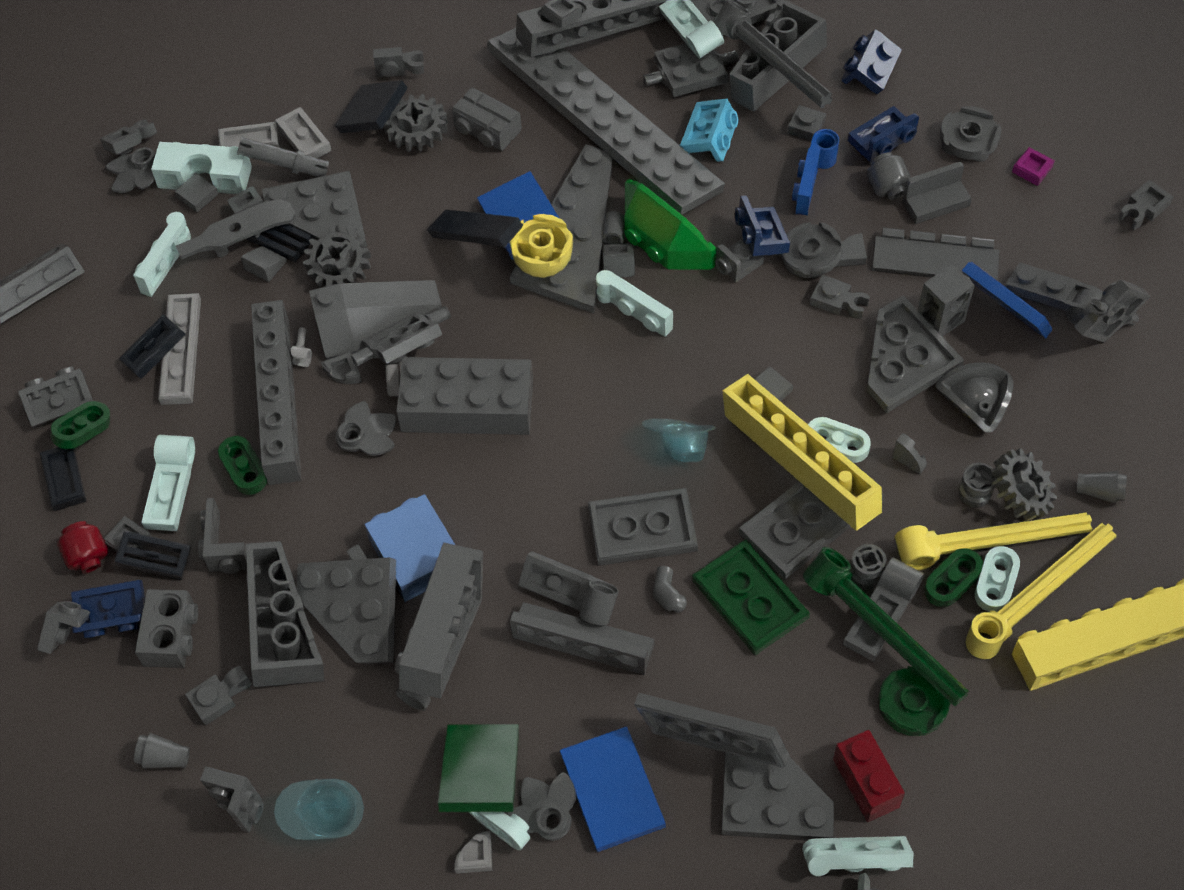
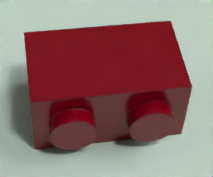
[833,730,905,823]

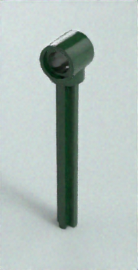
[803,547,969,707]

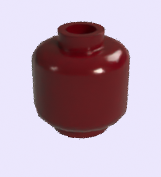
[57,521,108,574]

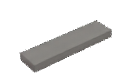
[158,293,201,405]

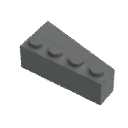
[730,0,827,112]
[246,541,324,687]
[395,542,483,699]

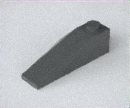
[309,280,442,360]

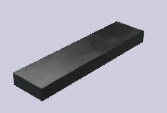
[427,209,523,247]

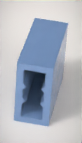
[365,494,455,602]

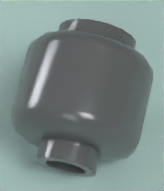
[867,152,911,200]

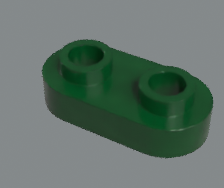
[51,401,110,449]
[218,436,267,495]
[924,548,983,607]

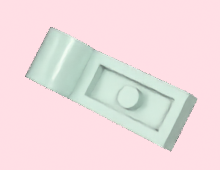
[659,0,724,59]
[141,435,195,531]

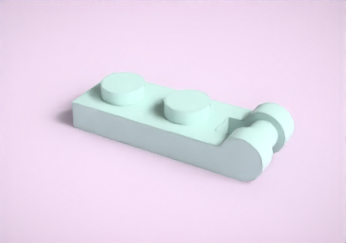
[133,212,191,297]
[596,270,673,337]
[802,836,914,876]

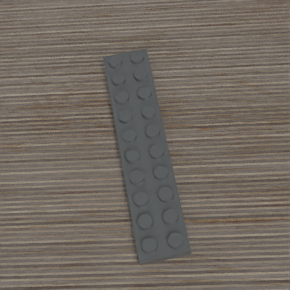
[487,28,725,215]

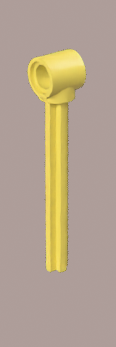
[895,512,1092,571]
[965,523,1117,659]

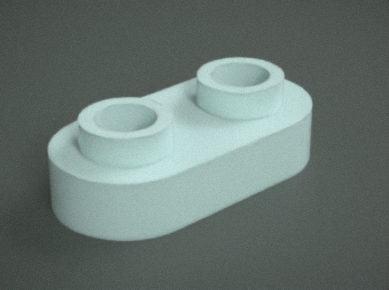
[808,417,871,463]
[975,546,1020,612]
[469,812,530,851]

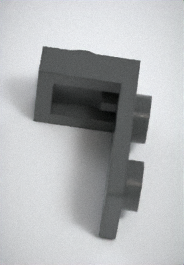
[198,498,247,574]

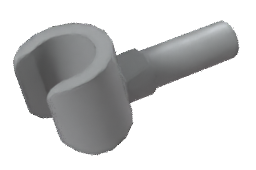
[291,327,312,367]

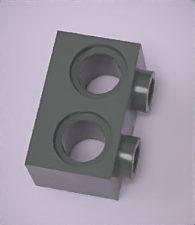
[918,264,974,337]
[135,589,198,668]

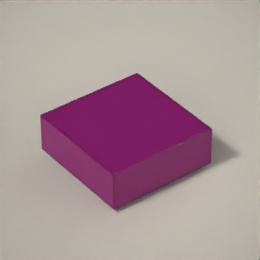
[1012,147,1055,186]

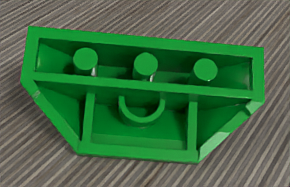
[624,179,716,270]

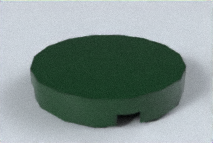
[878,666,951,736]

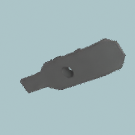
[176,199,295,259]

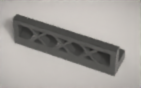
[0,244,85,324]
[510,602,655,675]

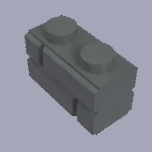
[452,88,522,151]

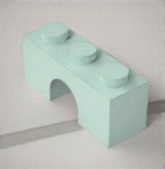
[151,142,252,194]

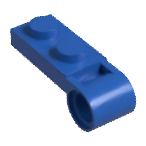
[792,129,839,216]

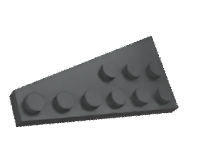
[510,144,613,313]

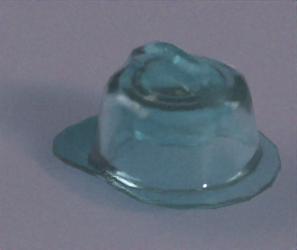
[642,419,715,462]
[274,779,364,840]

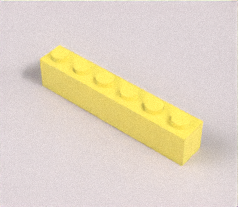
[722,374,882,531]
[1011,579,1184,691]

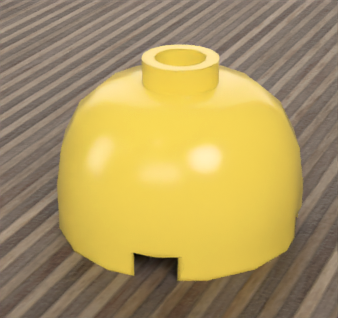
[510,214,573,278]

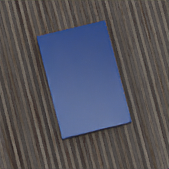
[477,171,560,260]
[962,261,1052,339]
[560,726,666,852]

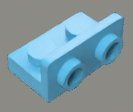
[680,99,738,162]

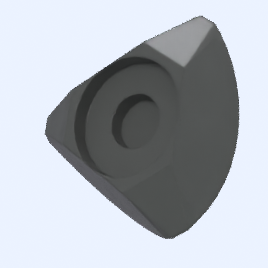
[936,363,1013,433]

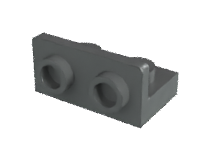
[18,367,93,428]
[200,766,263,832]

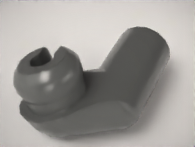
[653,566,687,613]

